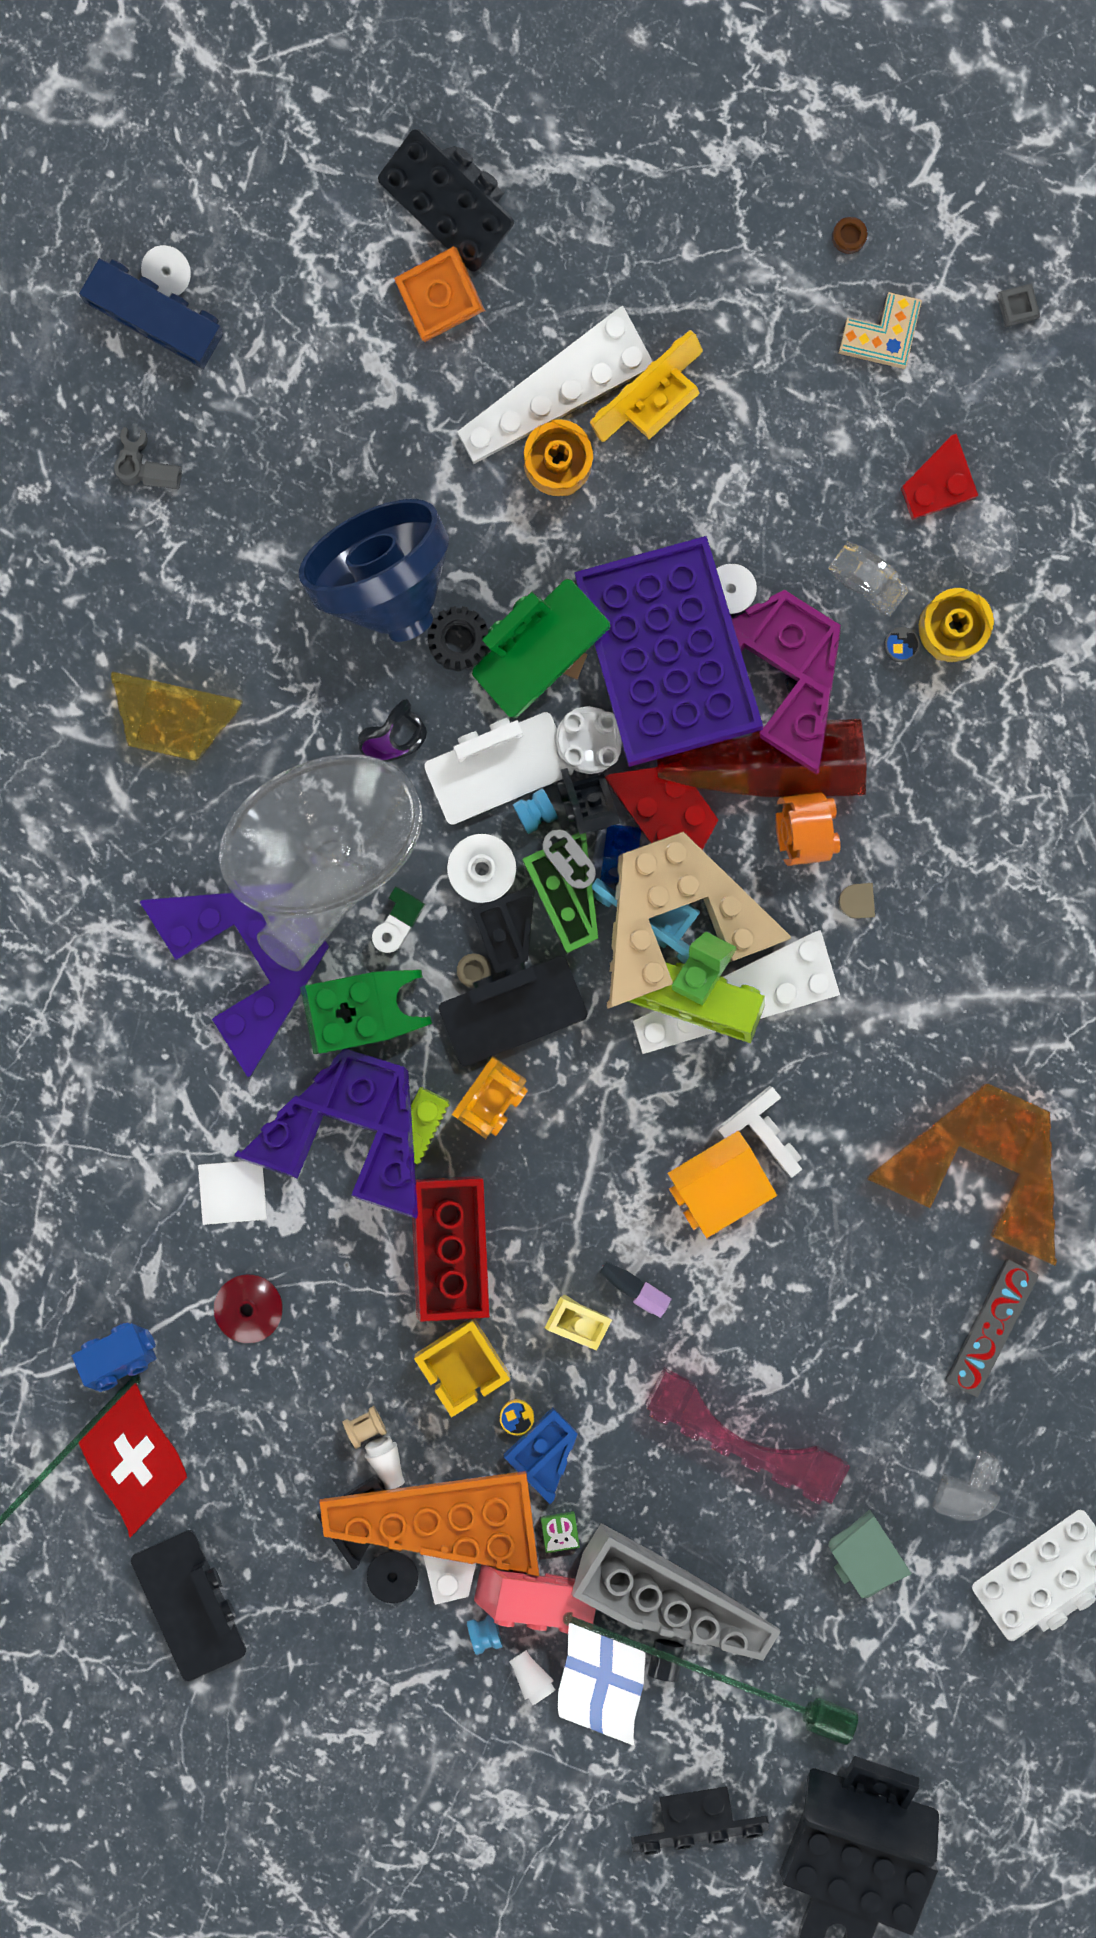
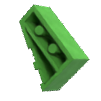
[522,832,598,954]

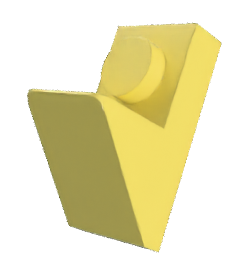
[545,1295,612,1350]

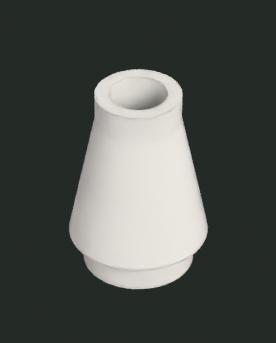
[365,1436,405,1490]
[509,1650,555,1705]

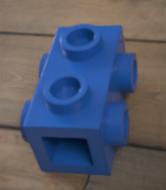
[71,1323,157,1392]

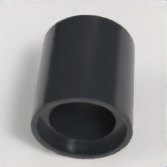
[648,1638,685,1682]

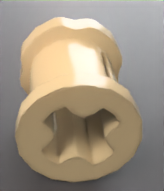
[342,1406,387,1449]

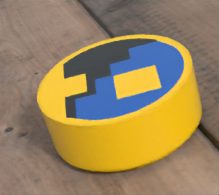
[500,1399,534,1435]

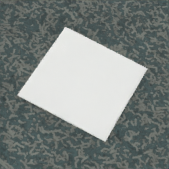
[198,1161,267,1225]

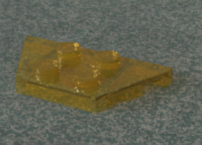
[111,672,243,762]

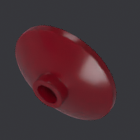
[214,1274,283,1343]

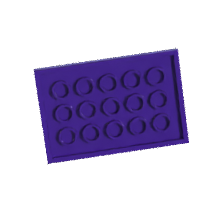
[574,536,763,767]

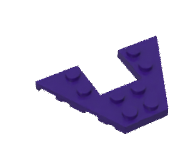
[140,888,330,1077]
[234,1049,418,1219]

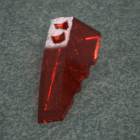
[657,719,867,797]

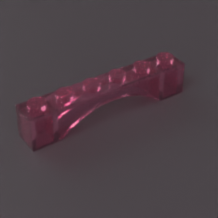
[645,1367,850,1504]

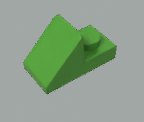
[672,932,736,1006]

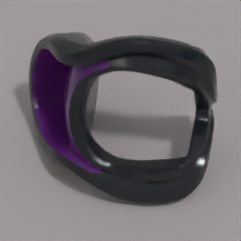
[358,699,427,763]

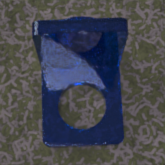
[600,825,641,886]

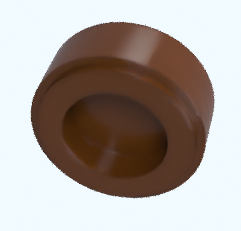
[832,217,868,254]

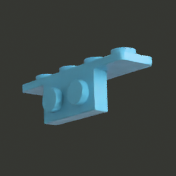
[592,878,700,964]

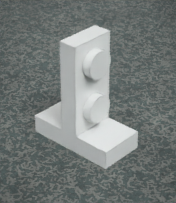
[716,1086,802,1178]

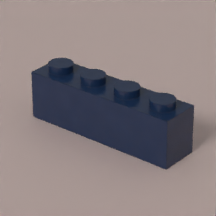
[79,258,223,370]

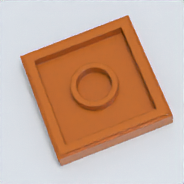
[394,246,485,342]

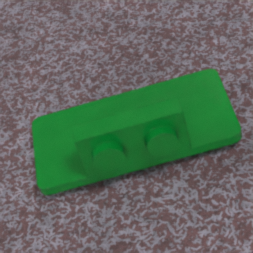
[472,579,610,718]

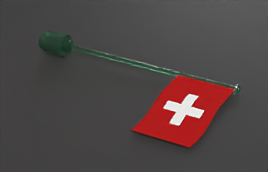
[0,1374,187,1538]

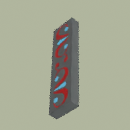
[945,1259,1039,1398]

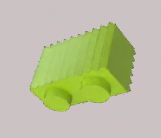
[411,1087,450,1164]

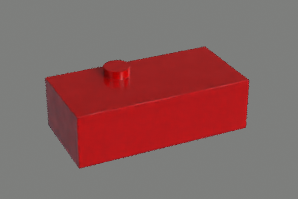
[412,1176,490,1322]

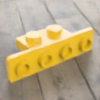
[590,330,703,442]

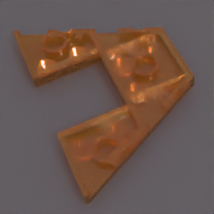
[866,1083,1057,1266]

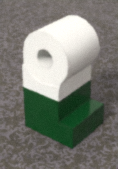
[372,886,426,953]

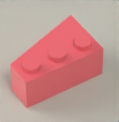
[474,1564,596,1634]

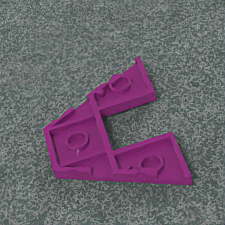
[732,590,841,774]

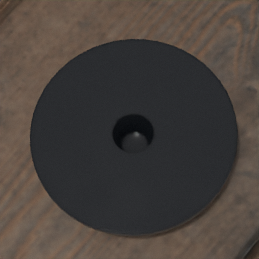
[367,1551,418,1603]

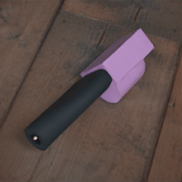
[600,1262,671,1318]

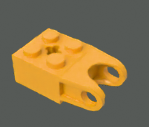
[452,1056,528,1139]

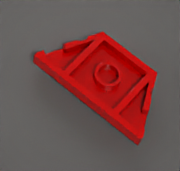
[605,764,718,850]

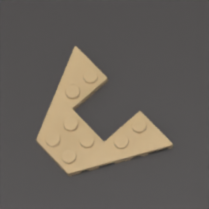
[607,832,791,1009]

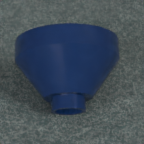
[299,499,449,642]

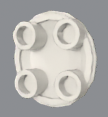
[556,706,622,774]

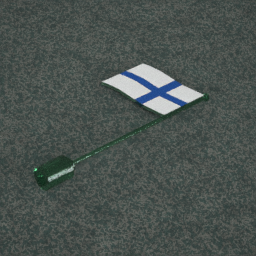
[558,1612,858,1746]

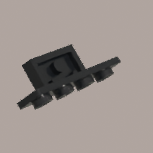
[631,1786,769,1856]

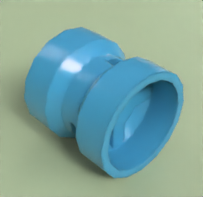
[512,788,558,834]

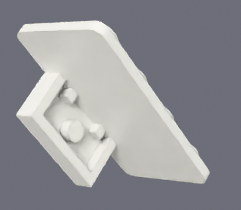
[425,712,574,825]
[972,1510,1096,1641]

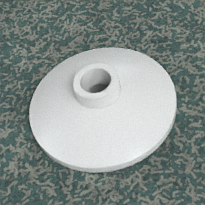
[447,834,516,903]

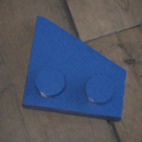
[503,1407,578,1504]

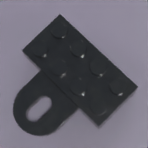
[779,1810,938,1938]

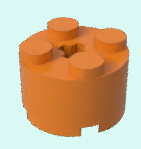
[776,792,840,866]

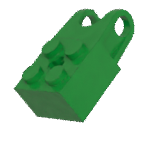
[300,970,432,1054]

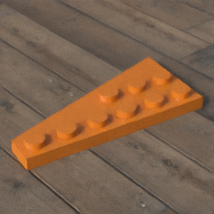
[319,1471,539,1576]

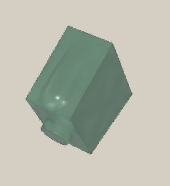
[828,1509,912,1598]

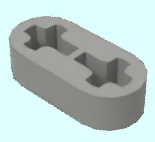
[543,830,596,889]

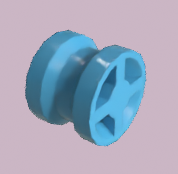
[467,1615,503,1655]

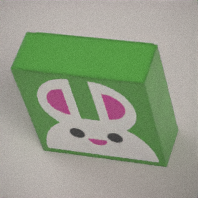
[541,1512,580,1553]

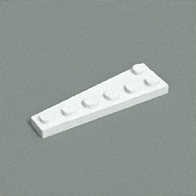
[457,306,653,464]
[633,930,840,1054]

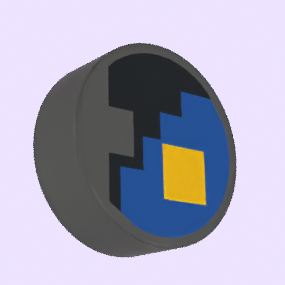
[884,627,920,663]

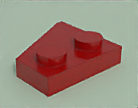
[901,433,978,520]

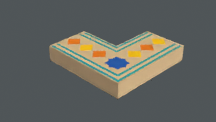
[838,292,922,369]

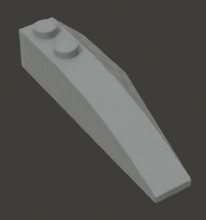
[571,1523,781,1661]

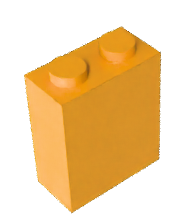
[667,1130,777,1239]

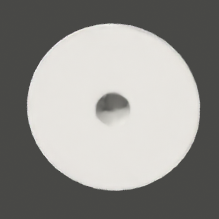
[141,245,191,297]
[716,564,757,614]

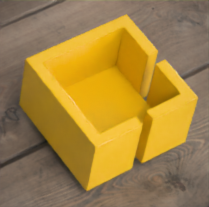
[414,1318,510,1418]

